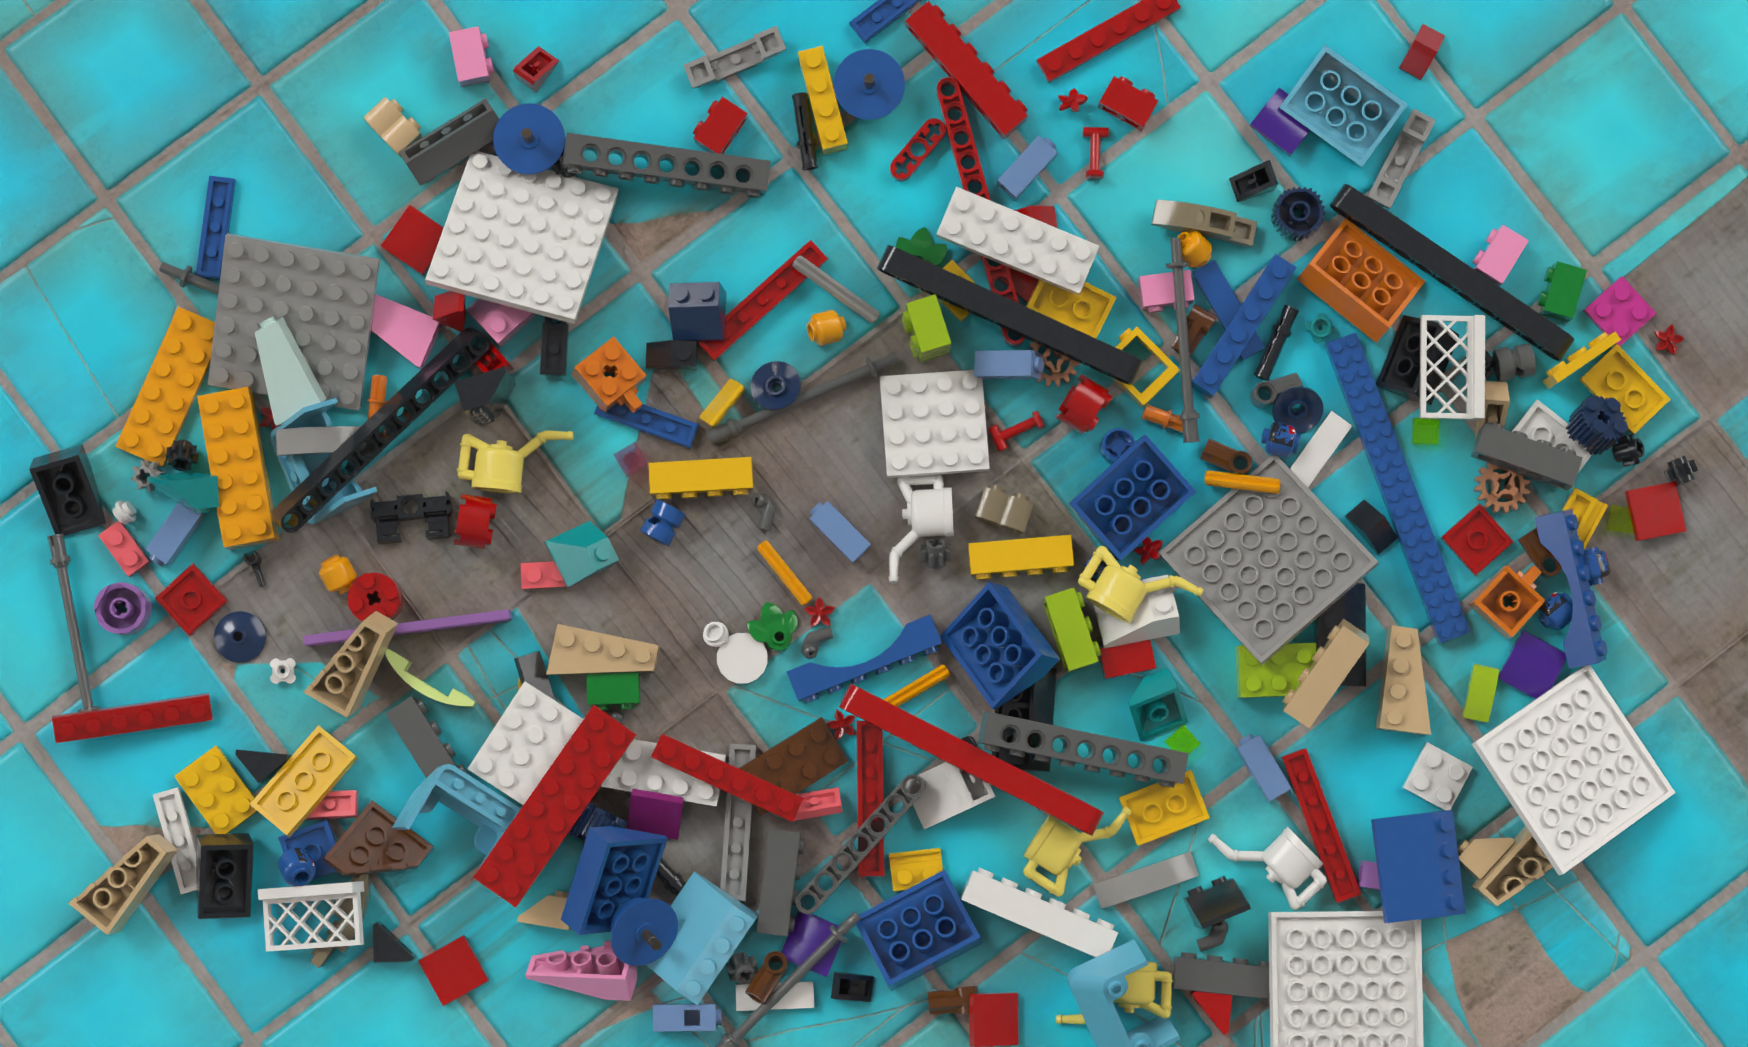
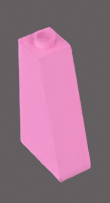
[371,294,442,369]

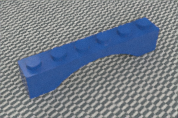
[1192,254,1297,399]
[1535,509,1607,668]
[786,614,942,704]

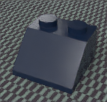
[668,282,727,342]

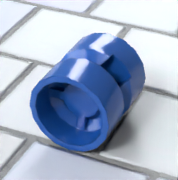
[1100,428,1135,464]
[640,499,686,547]

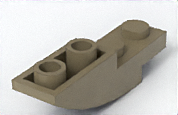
[1151,200,1257,248]
[311,874,371,968]

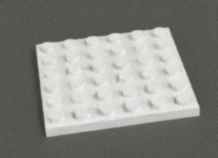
[425,151,619,324]
[1472,665,1675,875]
[1268,911,1424,1047]

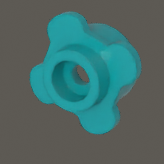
[1305,313,1335,343]

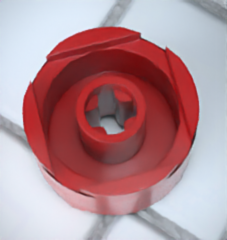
[1055,374,1112,434]
[454,494,497,549]
[348,572,403,622]

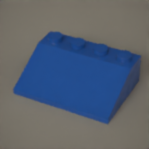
[1069,434,1196,561]
[940,582,1060,710]
[1371,810,1466,923]
[561,826,668,935]
[856,869,983,991]

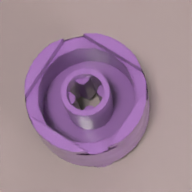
[94,582,152,635]

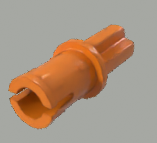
[367,375,387,426]
[1141,403,1183,433]

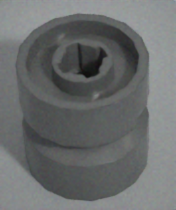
[1492,343,1536,382]

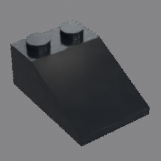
[29,444,106,536]
[196,833,254,919]
[1183,876,1251,929]

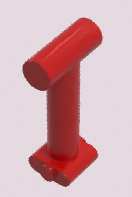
[1083,127,1109,179]
[988,411,1045,452]

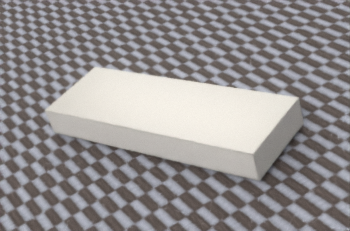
[1290,411,1352,487]
[735,981,814,1011]

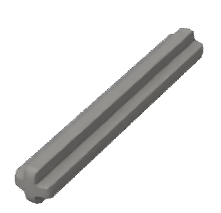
[792,256,880,323]

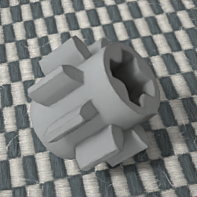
[131,460,165,492]

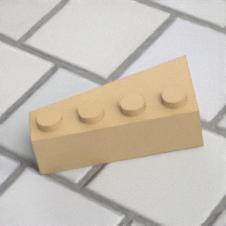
[303,611,398,718]
[1282,618,1369,728]
[546,624,660,676]
[1375,626,1431,736]
[1471,826,1553,906]
[68,834,178,935]

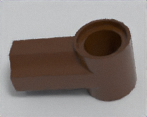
[1171,304,1217,357]
[1200,439,1252,475]
[1518,527,1562,578]
[745,951,787,1005]
[928,986,979,1015]

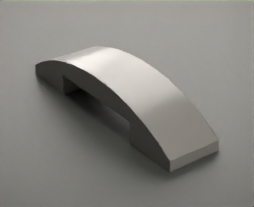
[683,26,787,89]
[1367,108,1436,209]
[275,426,379,456]
[1093,851,1199,909]

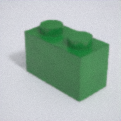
[1537,261,1587,322]
[586,672,641,710]

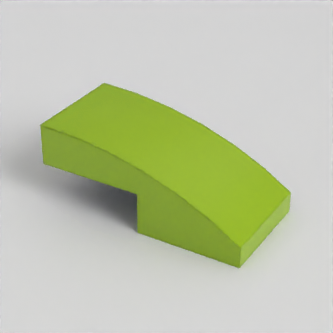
[1462,663,1499,723]

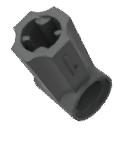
[1250,372,1303,408]

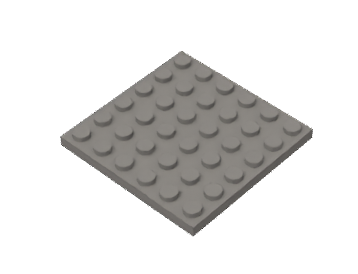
[208,233,380,410]
[1159,455,1379,665]

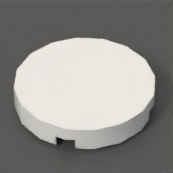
[717,633,768,684]

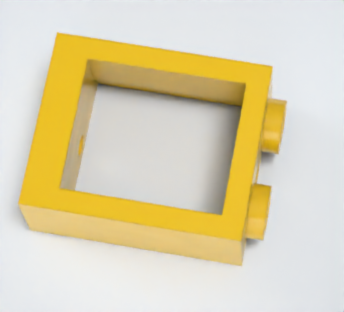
[1112,327,1180,408]

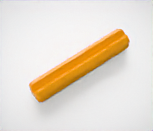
[1204,470,1281,494]
[757,540,812,606]
[883,665,950,707]

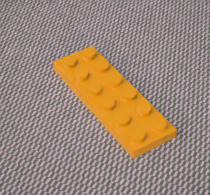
[115,307,215,467]

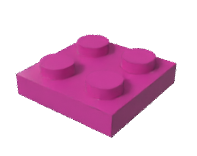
[1583,276,1657,346]

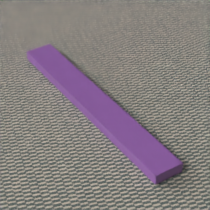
[303,609,512,647]

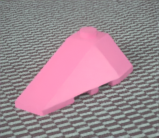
[466,298,537,347]
[525,941,637,1001]

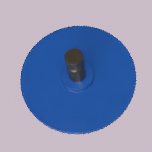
[834,49,905,120]
[493,103,565,175]
[610,898,678,966]

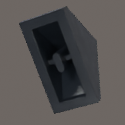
[1229,160,1278,202]
[1344,500,1398,555]
[235,750,292,783]
[373,921,417,963]
[831,971,874,1002]

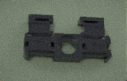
[370,491,452,544]

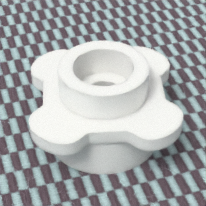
[270,658,296,684]

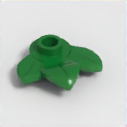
[896,227,947,266]
[747,602,798,651]

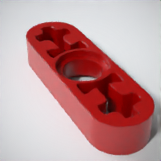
[890,118,946,181]

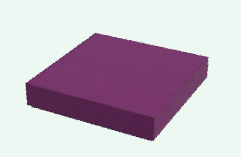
[627,789,684,840]

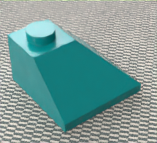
[147,471,219,513]
[544,520,619,588]
[1128,668,1188,741]

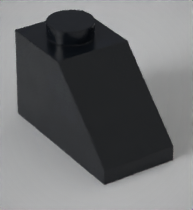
[645,340,698,371]

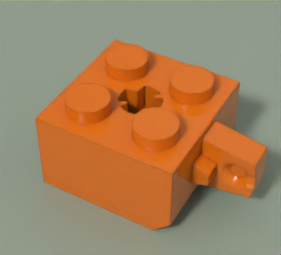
[572,336,647,413]
[1468,565,1545,639]

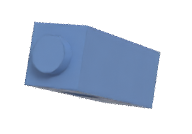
[996,135,1058,201]
[974,350,1044,380]
[809,501,871,564]
[145,503,207,566]
[1235,733,1292,802]
[653,1003,722,1032]

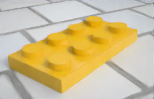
[250,725,358,838]

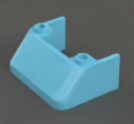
[270,398,377,524]
[392,764,521,881]
[1067,939,1181,1047]

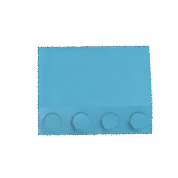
[1279,45,1408,167]
[646,871,758,1005]

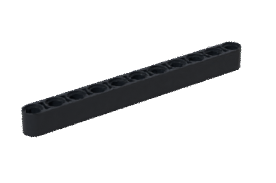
[1330,184,1575,361]
[877,245,1142,385]
[272,327,490,533]

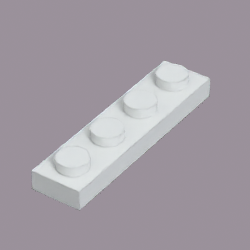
[153,787,197,894]

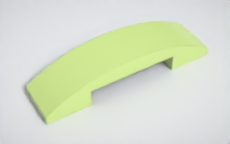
[385,648,478,707]

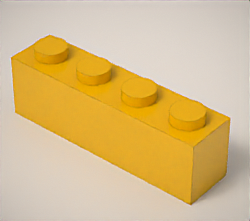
[798,46,848,155]
[648,457,754,500]
[968,535,1074,580]

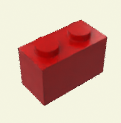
[1098,76,1158,132]
[693,96,748,154]
[1099,640,1156,679]

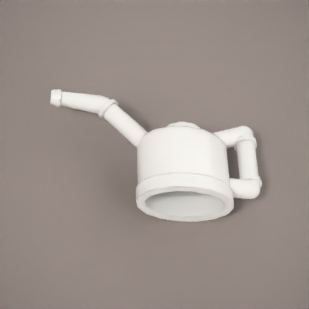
[888,475,954,583]
[1208,826,1327,911]

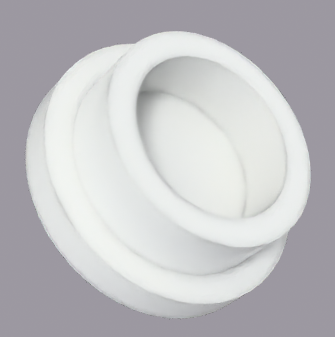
[112,500,137,525]
[703,622,729,647]

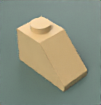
[1475,381,1510,438]
[1457,837,1515,879]
[517,890,571,930]

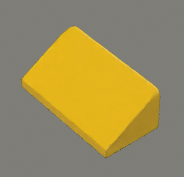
[700,379,745,429]

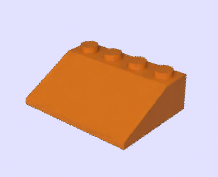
[1297,218,1425,343]

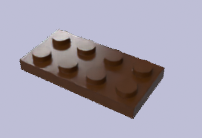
[739,717,848,816]

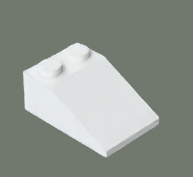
[1093,575,1180,648]

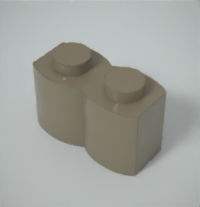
[974,485,1034,534]

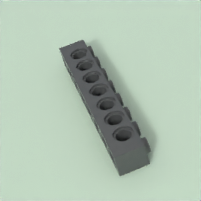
[562,133,771,198]
[978,712,1189,788]

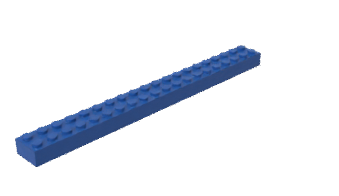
[1324,333,1470,644]

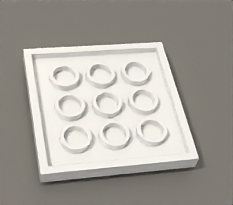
[880,370,990,478]
[468,681,583,805]

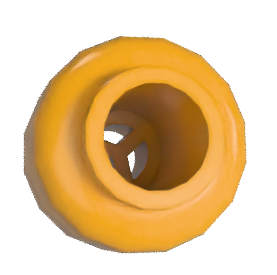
[1177,231,1212,268]
[806,310,846,346]
[318,554,357,594]

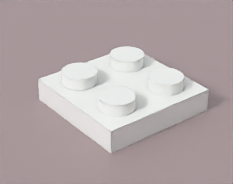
[1402,742,1473,810]

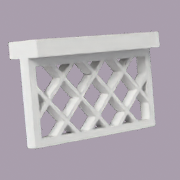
[1420,315,1485,421]
[258,881,364,952]

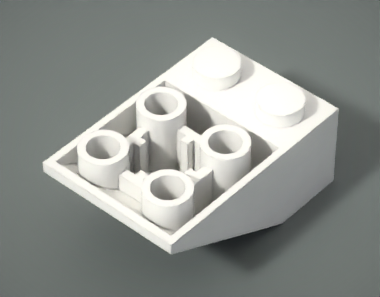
[906,762,995,829]

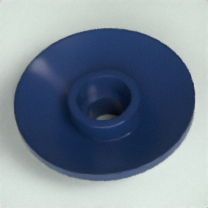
[750,361,801,410]
[1272,387,1323,433]
[214,611,266,663]

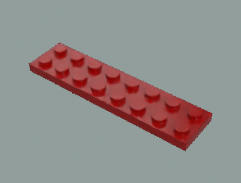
[473,705,637,908]

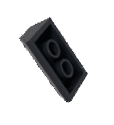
[1376,315,1459,405]

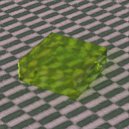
[1411,418,1439,445]
[1606,505,1634,534]
[1164,724,1201,754]

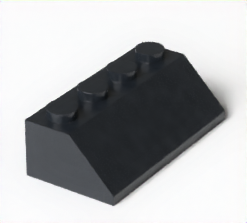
[454,366,516,426]
[1314,583,1366,687]
[992,668,1057,772]

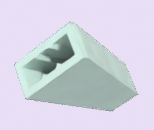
[255,316,326,426]

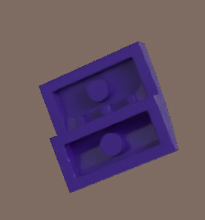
[1250,88,1310,157]
[1498,630,1566,699]
[781,910,841,977]

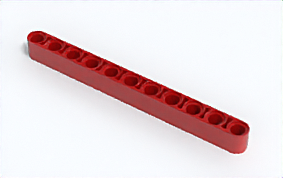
[937,77,1026,347]
[839,684,1104,836]

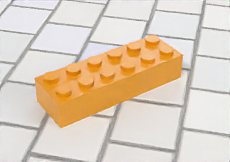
[197,387,280,550]

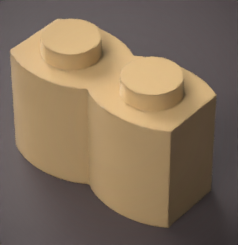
[363,97,422,157]

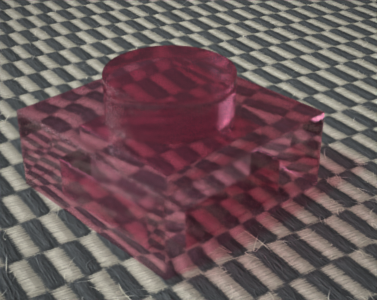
[614,442,648,477]

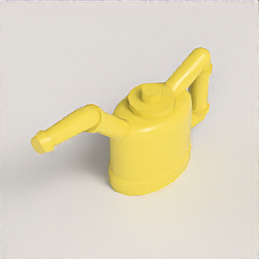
[457,430,574,494]
[1078,546,1204,623]
[1023,807,1132,897]
[1056,961,1174,1024]

